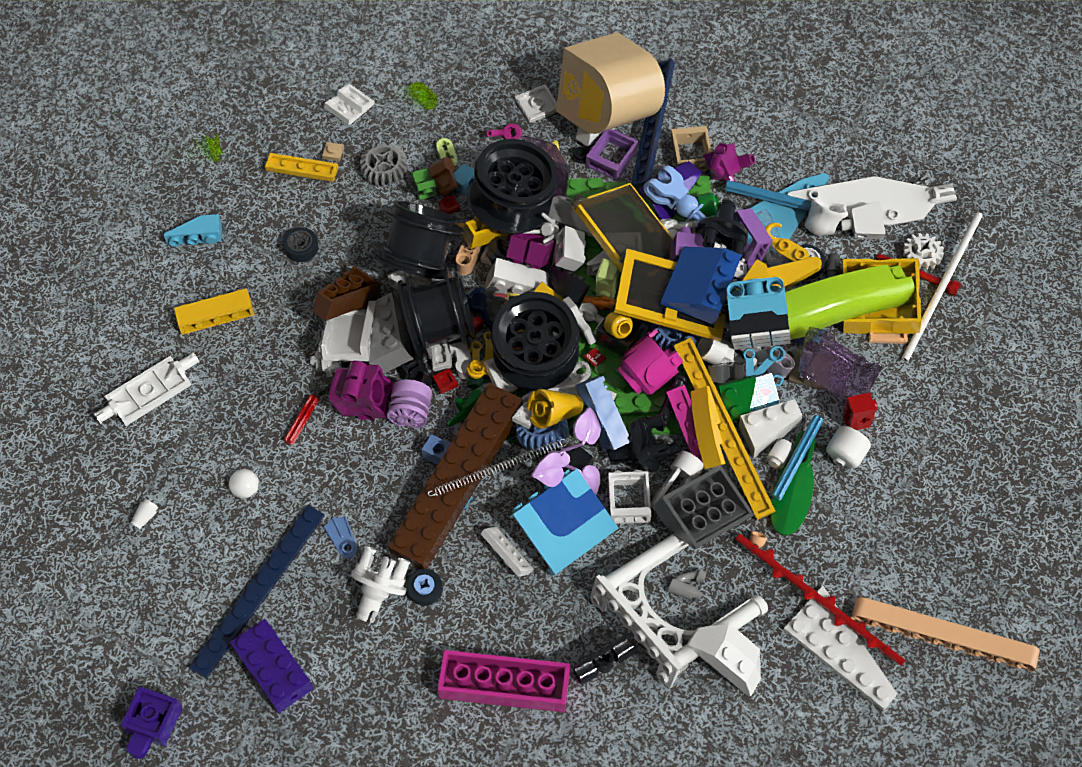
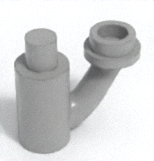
[668,568,707,600]

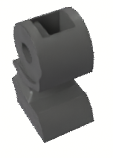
[707,363,744,383]

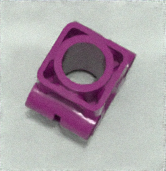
[329,360,394,422]

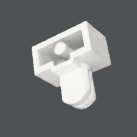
[552,225,586,272]

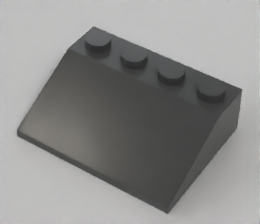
[652,465,754,550]

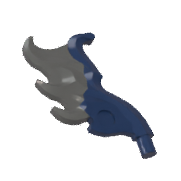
[466,287,508,330]

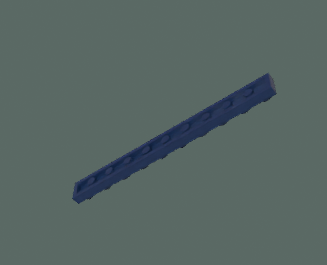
[631,58,675,190]
[189,505,325,680]

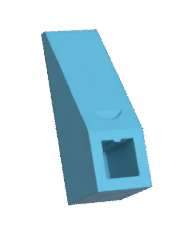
[164,214,222,247]

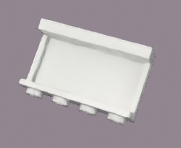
[319,301,376,361]

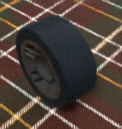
[283,227,319,262]

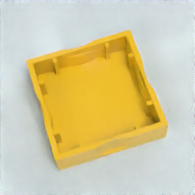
[842,258,921,334]

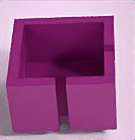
[506,233,556,269]

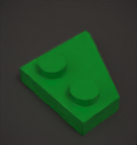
[719,375,756,421]

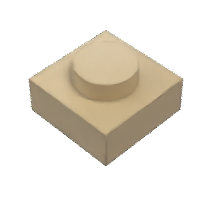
[322,142,344,162]

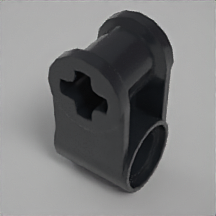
[401,352,433,387]

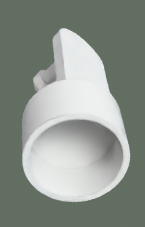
[697,337,757,377]
[650,451,705,508]

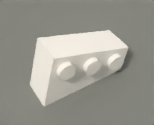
[485,258,549,295]
[739,399,802,458]

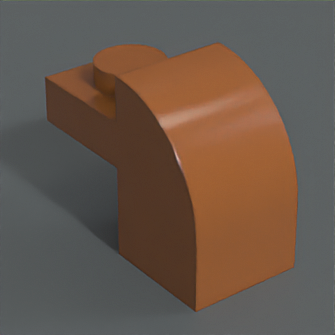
[429,157,458,195]

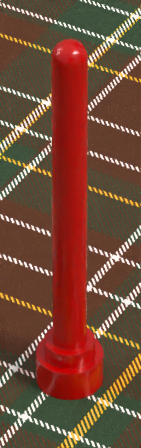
[876,254,962,296]

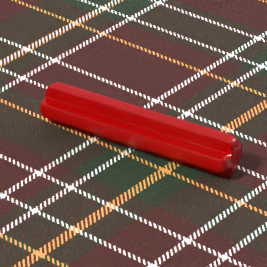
[284,395,319,445]

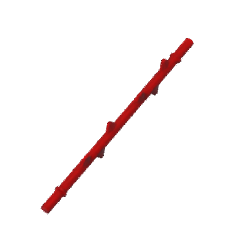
[736,534,906,667]

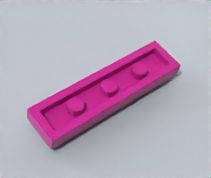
[666,384,703,462]

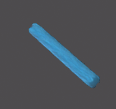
[725,180,812,212]
[772,415,823,500]

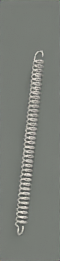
[428,439,568,496]

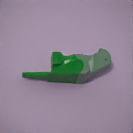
[447,379,493,427]

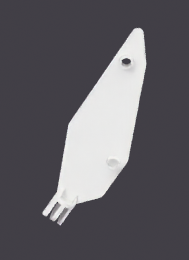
[788,176,957,226]

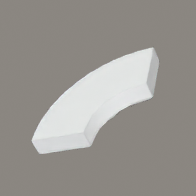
[563,296,596,345]

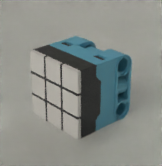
[727,277,791,350]

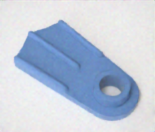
[323,516,357,558]

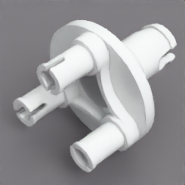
[350,546,410,623]

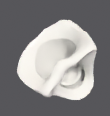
[805,199,848,236]

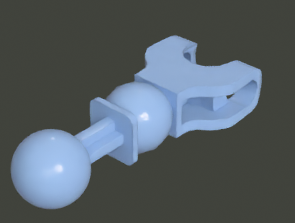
[644,165,707,222]

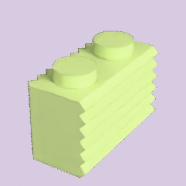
[596,259,620,299]

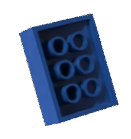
[660,246,742,325]

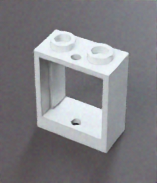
[608,470,651,524]

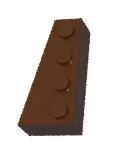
[312,265,381,321]

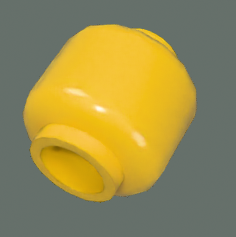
[604,312,633,339]

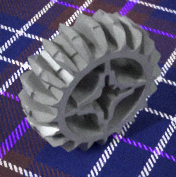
[360,143,408,187]

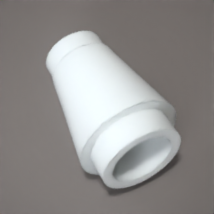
[130,499,158,529]

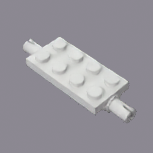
[94,352,199,426]

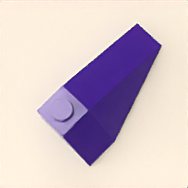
[638,161,702,220]

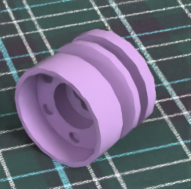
[387,379,432,428]

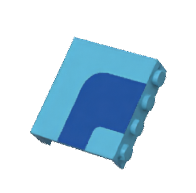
[509,469,618,576]

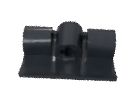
[573,633,636,686]

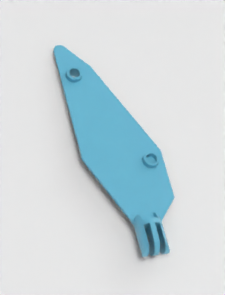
[731,173,829,253]

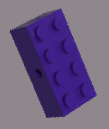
[230,619,314,714]

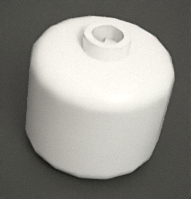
[826,426,871,469]

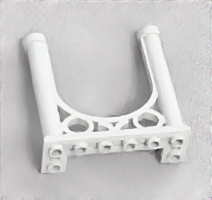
[590,533,768,689]

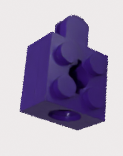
[120,686,183,759]

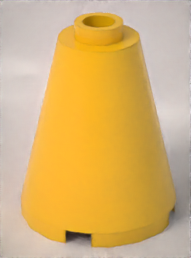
[527,389,584,429]

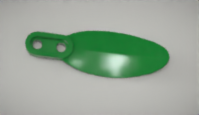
[771,430,816,535]

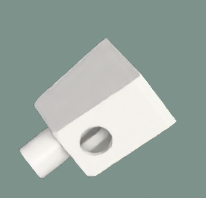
[841,201,886,239]

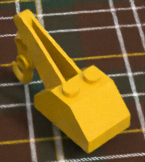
[727,223,822,305]

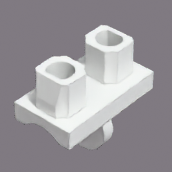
[310,340,342,377]

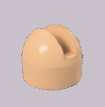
[750,531,767,548]

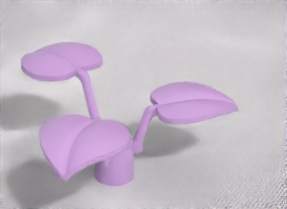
[531,407,601,495]

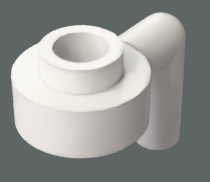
[578,303,604,338]

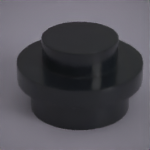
[573,146,589,163]

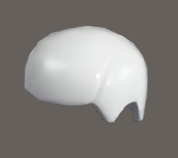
[229,469,259,499]

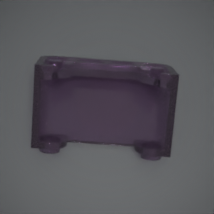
[798,327,882,405]

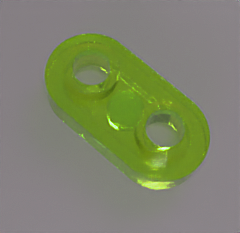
[410,82,438,109]

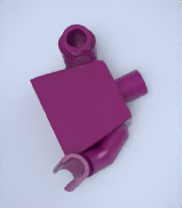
[703,143,755,185]

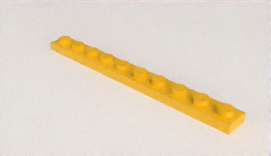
[674,337,775,520]

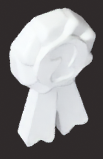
[660,218,699,230]

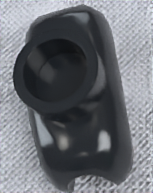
[487,237,513,265]

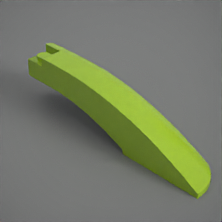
[725,264,915,340]

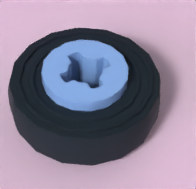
[406,569,443,606]

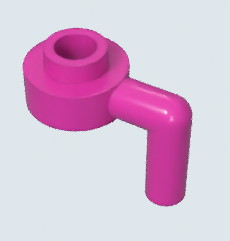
[486,124,522,139]

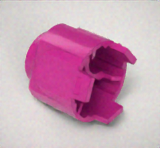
[616,328,683,395]

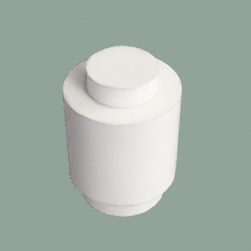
[767,439,794,469]

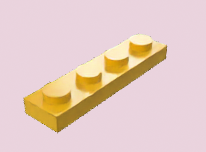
[265,153,339,182]

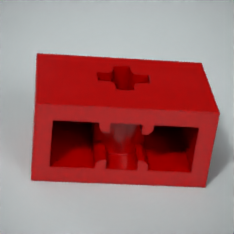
[842,392,878,430]

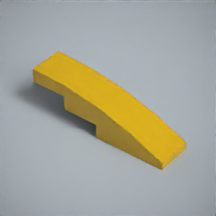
[691,386,725,470]

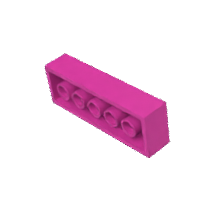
[438,650,570,713]

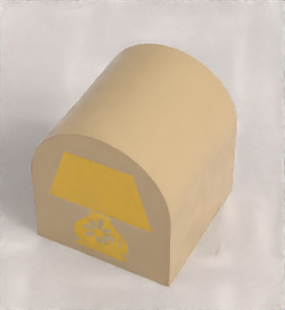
[556,32,665,134]

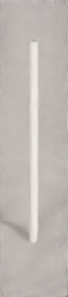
[901,212,983,362]

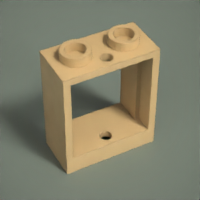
[671,126,711,172]

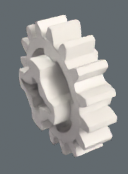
[903,233,944,270]

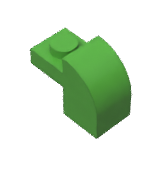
[412,168,437,200]

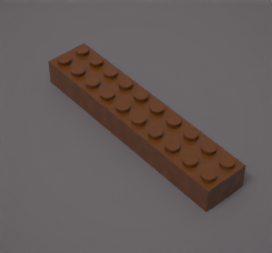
[388,382,523,569]

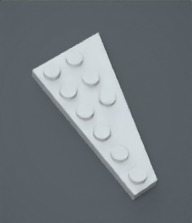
[784,586,897,711]

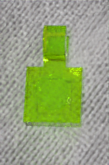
[205,133,222,162]

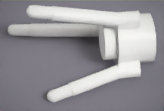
[522,213,559,243]

